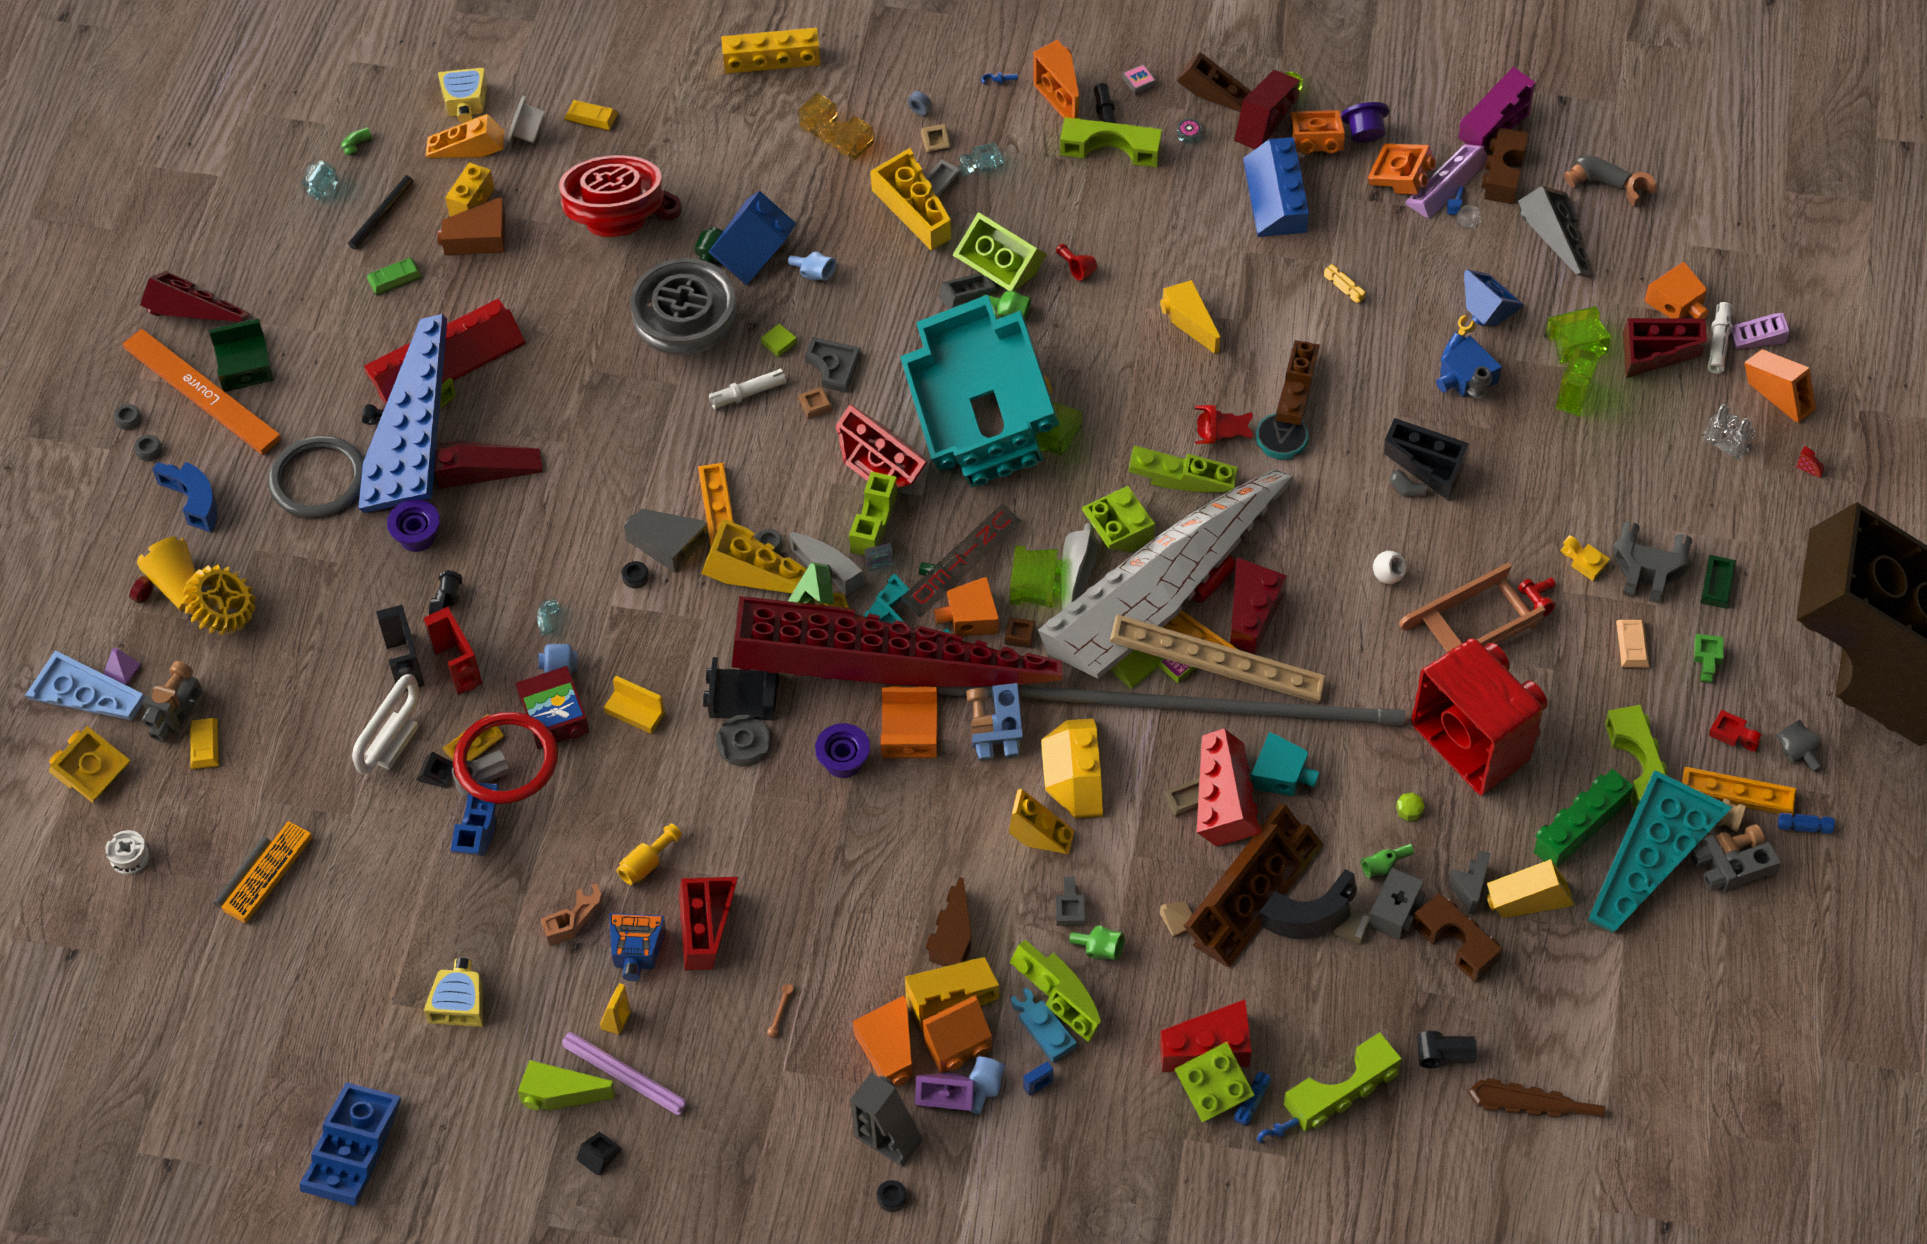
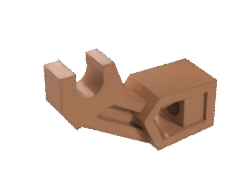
[540,883,602,946]

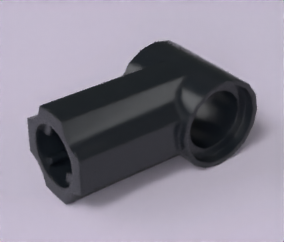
[1417,1031,1477,1069]

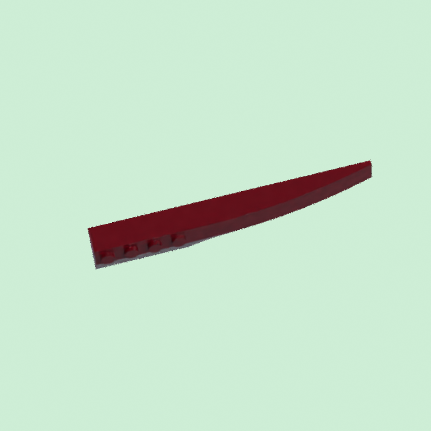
[731,596,1063,687]

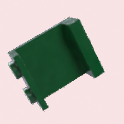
[209,318,274,392]

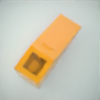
[426,114,505,158]

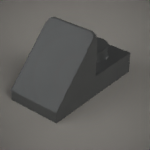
[1448,850,1490,915]

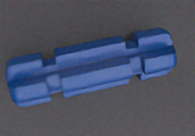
[1778,813,1835,834]
[1234,1071,1272,1126]

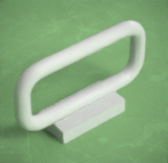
[352,674,420,774]

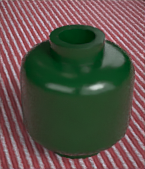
[694,227,723,264]

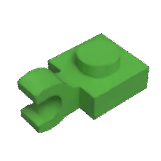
[1694,634,1724,683]

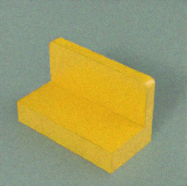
[604,676,665,734]

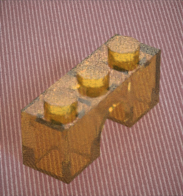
[798,92,874,160]

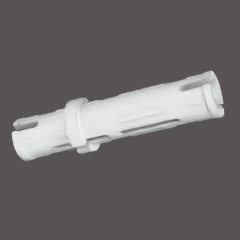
[1707,302,1733,374]
[709,368,786,409]

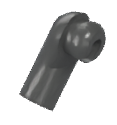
[1390,470,1426,497]

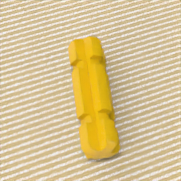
[1324,264,1366,303]

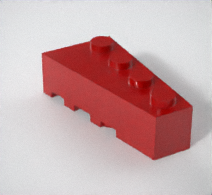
[1197,728,1262,847]

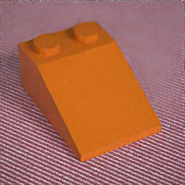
[1033,39,1079,118]

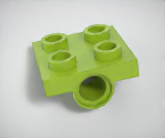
[1175,1042,1255,1122]

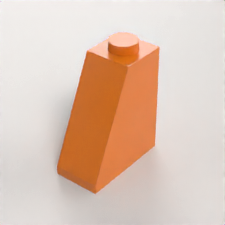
[1744,349,1816,423]
[852,996,912,1087]

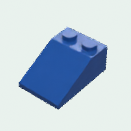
[709,191,797,285]

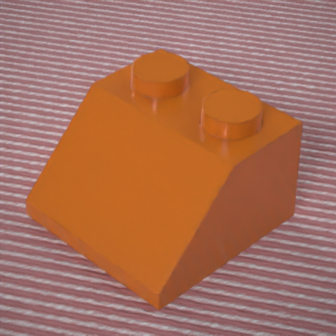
[923,995,992,1073]

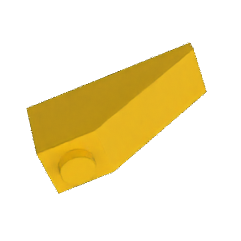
[1160,280,1220,354]

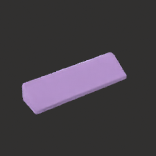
[1405,144,1487,218]

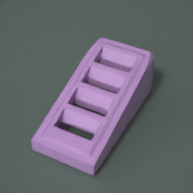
[1731,313,1789,349]

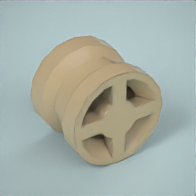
[1716,798,1746,832]

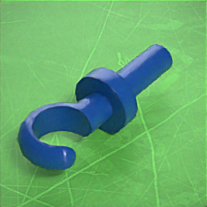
[981,72,1018,85]
[1257,1118,1299,1144]

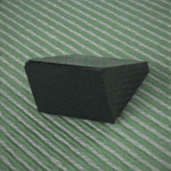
[416,751,453,788]
[577,1132,622,1175]

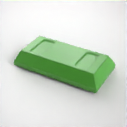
[366,258,422,295]

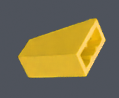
[1486,859,1575,918]

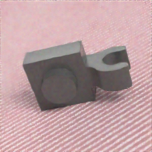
[1056,876,1085,926]

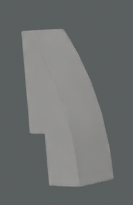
[789,532,863,596]

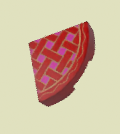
[1796,446,1824,478]

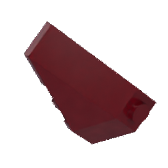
[434,440,543,489]

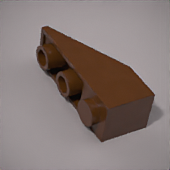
[926,877,972,967]

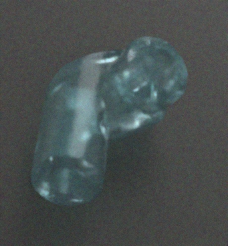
[536,599,559,635]

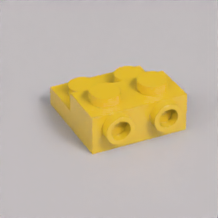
[49,726,130,803]

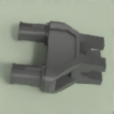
[1613,521,1692,603]

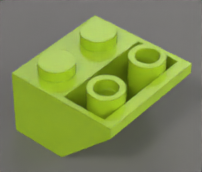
[1082,486,1155,552]

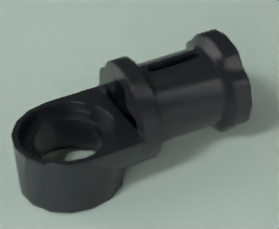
[429,570,463,615]

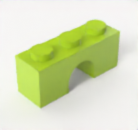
[849,471,897,556]

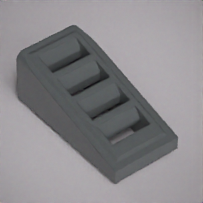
[939,273,997,310]

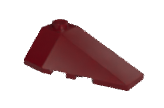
[140,271,250,322]

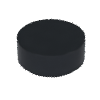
[621,561,649,588]
[877,1180,907,1212]

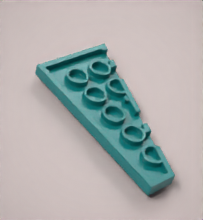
[1587,770,1732,933]

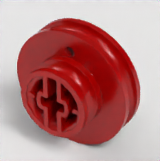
[559,155,664,237]

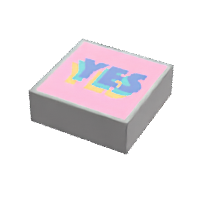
[1122,64,1156,94]

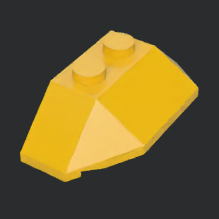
[1041,718,1103,818]

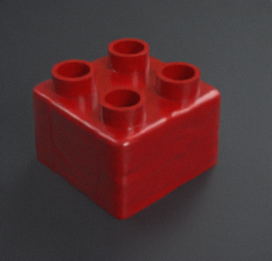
[1411,638,1548,796]

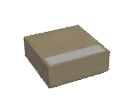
[1333,909,1370,944]

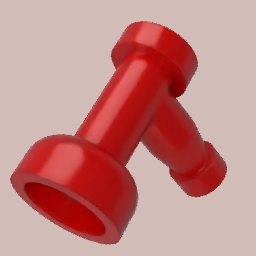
[1518,577,1556,617]

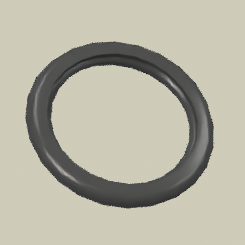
[268,435,364,518]

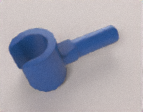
[1447,187,1465,214]

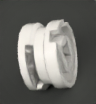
[106,830,150,875]

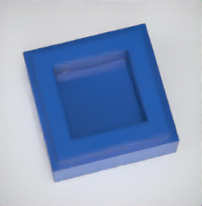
[1023,1061,1053,1096]

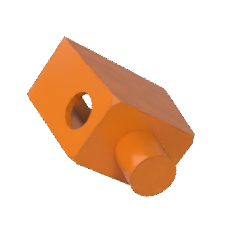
[1644,262,1709,319]
[933,577,999,636]

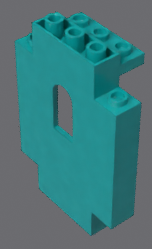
[900,295,1060,487]

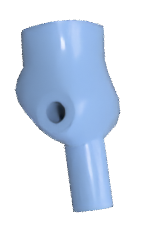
[788,252,836,281]
[969,1056,1006,1114]

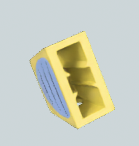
[438,68,487,123]
[424,958,483,1027]

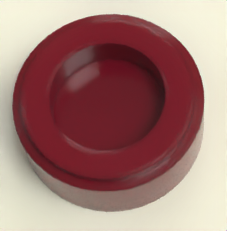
[129,576,154,604]

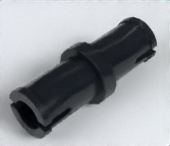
[1093,83,1117,124]

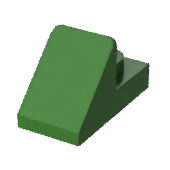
[788,562,834,604]

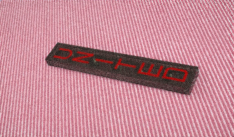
[901,503,1022,618]

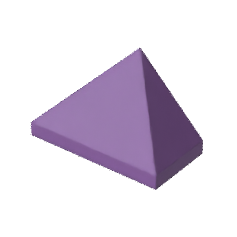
[915,1072,974,1111]

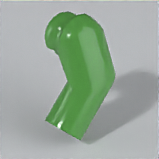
[341,127,372,155]

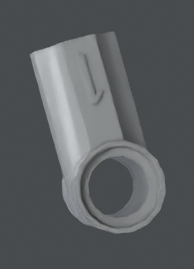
[452,750,510,795]

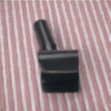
[362,404,384,425]

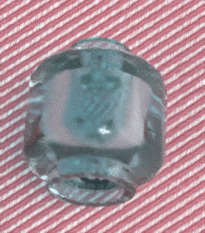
[302,161,339,199]

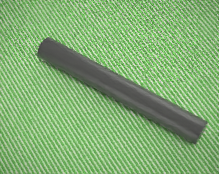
[213,837,271,909]

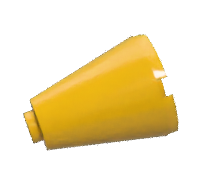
[137,536,202,611]

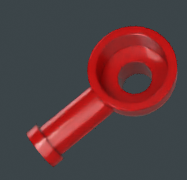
[1056,243,1097,281]

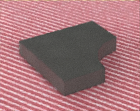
[805,337,861,393]

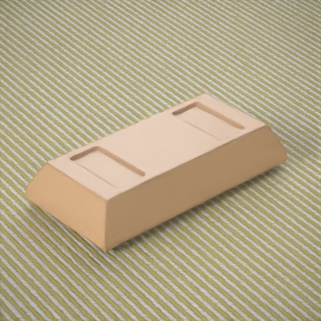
[1616,620,1649,668]

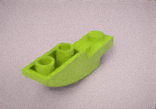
[1128,445,1238,492]
[1009,939,1101,1042]

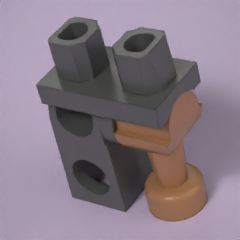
[142,661,203,743]
[1691,824,1781,892]

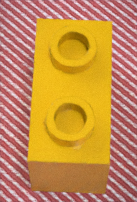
[445,162,495,217]

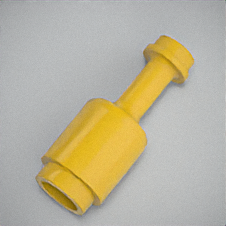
[616,823,682,886]

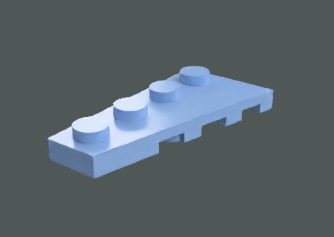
[25,650,145,721]

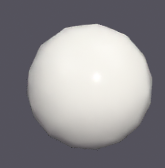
[1373,551,1407,584]

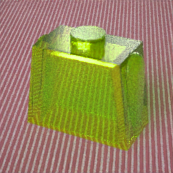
[1036,401,1083,456]

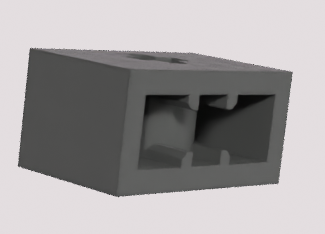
[1368,868,1426,940]

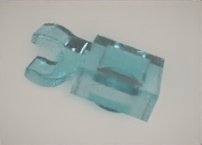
[958,142,1004,175]

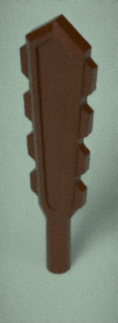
[1468,1078,1605,1118]

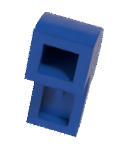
[152,462,218,533]
[450,782,499,856]

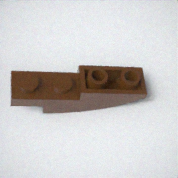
[1275,340,1320,425]

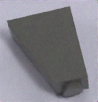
[624,508,709,573]

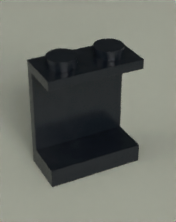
[376,604,425,691]
[703,657,779,721]

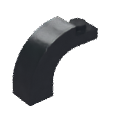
[1260,869,1357,939]

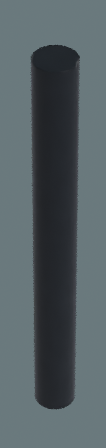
[348,175,413,249]

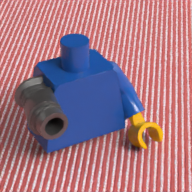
[1436,315,1502,399]

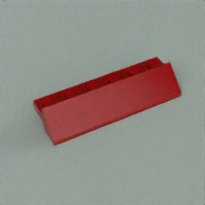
[364,298,525,405]

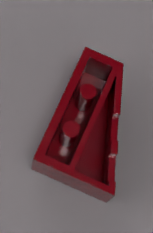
[1623,318,1707,378]

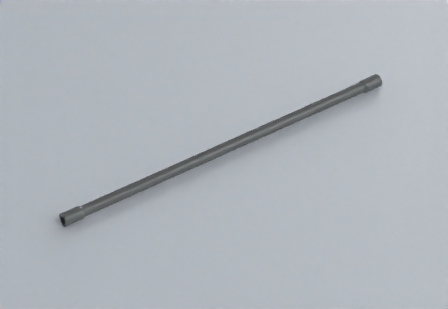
[938,685,1405,726]

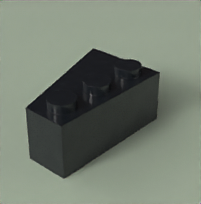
[1384,418,1469,501]

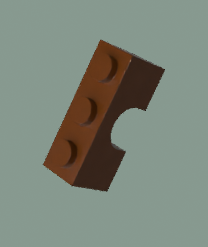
[1481,128,1528,204]
[1413,893,1502,983]

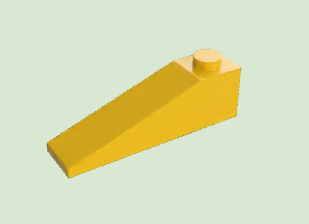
[701,518,807,593]

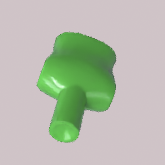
[984,291,1031,320]
[1361,844,1414,878]
[1069,926,1125,961]

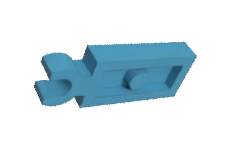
[1011,988,1076,1063]

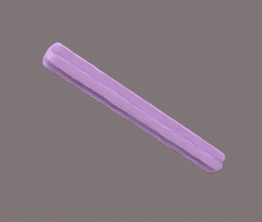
[562,1032,687,1115]

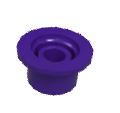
[1341,102,1390,143]
[387,499,440,552]
[815,723,870,778]

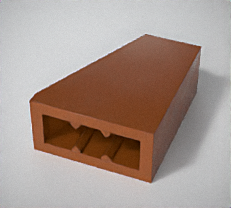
[437,198,506,255]

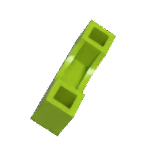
[1060,117,1162,168]
[1604,705,1667,811]
[1284,1032,1401,1132]

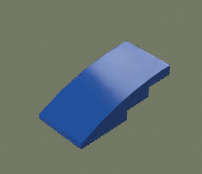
[299,1082,401,1206]

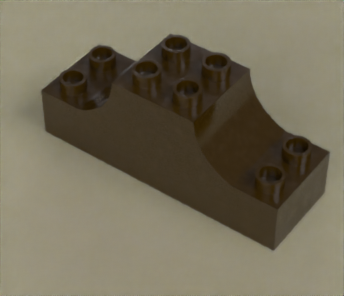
[1796,502,1927,746]

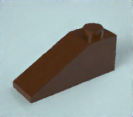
[1177,52,1251,112]

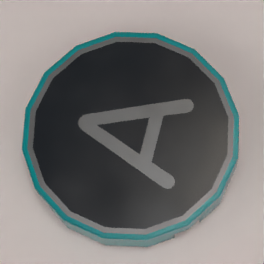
[1256,413,1308,460]

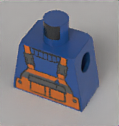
[609,913,666,981]

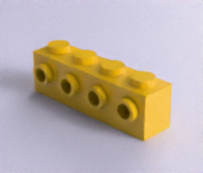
[721,28,821,74]

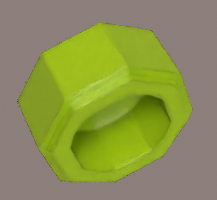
[1396,792,1425,821]

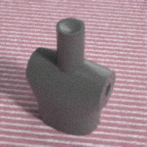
[1776,720,1822,772]

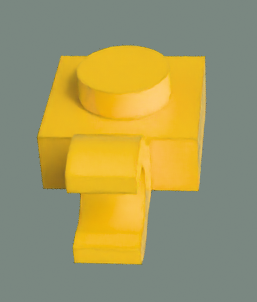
[1561,535,1610,581]

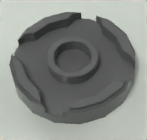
[716,715,771,767]

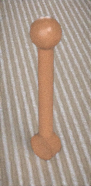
[767,984,794,1038]

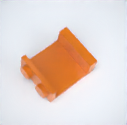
[881,685,937,758]

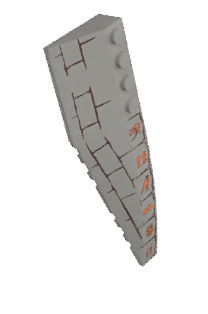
[1038,469,1294,679]

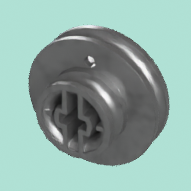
[630,258,737,355]

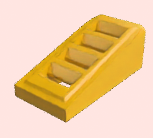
[600,983,631,1035]

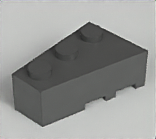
[850,1073,923,1167]

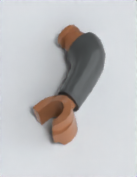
[1563,155,1657,207]

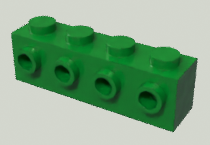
[1533,768,1634,868]

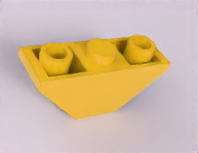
[1009,789,1075,854]

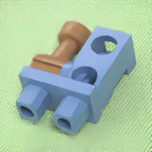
[966,683,1023,761]

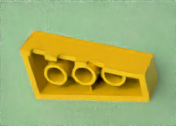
[870,148,951,251]

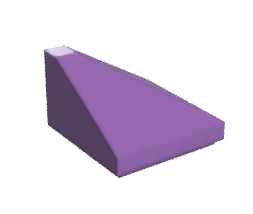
[103,647,141,686]

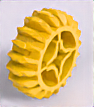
[182,565,256,636]

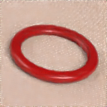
[453,712,558,804]

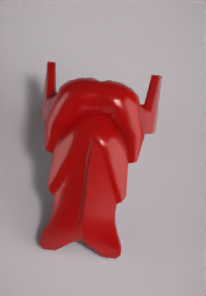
[1195,405,1253,444]

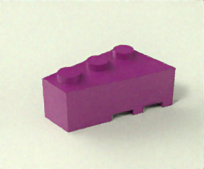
[1458,66,1535,150]

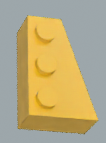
[905,957,999,1031]

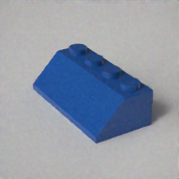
[1243,137,1309,237]

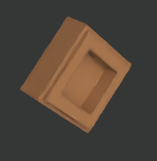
[798,387,832,419]

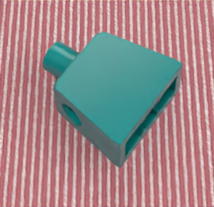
[1250,732,1320,796]

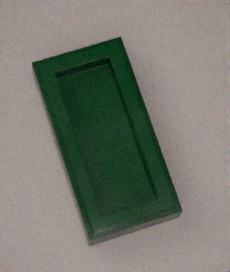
[1700,555,1736,609]

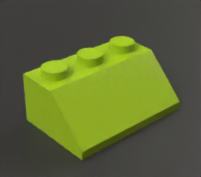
[953,212,1048,291]

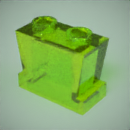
[1545,306,1612,364]
[1555,347,1600,417]
[1010,545,1063,608]

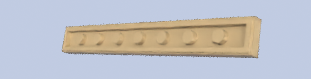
[1110,614,1326,703]

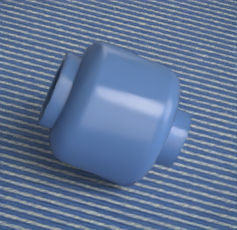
[538,644,577,676]

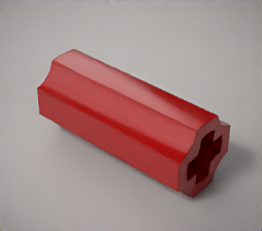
[1192,555,1236,603]

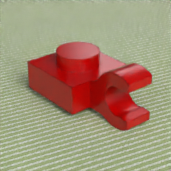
[1709,710,1762,752]

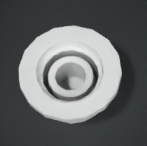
[507,95,545,143]

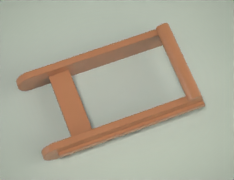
[1399,562,1545,652]

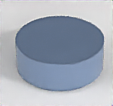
[908,91,932,116]

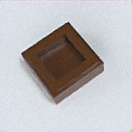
[1004,617,1036,648]

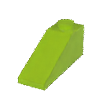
[518,1060,616,1110]

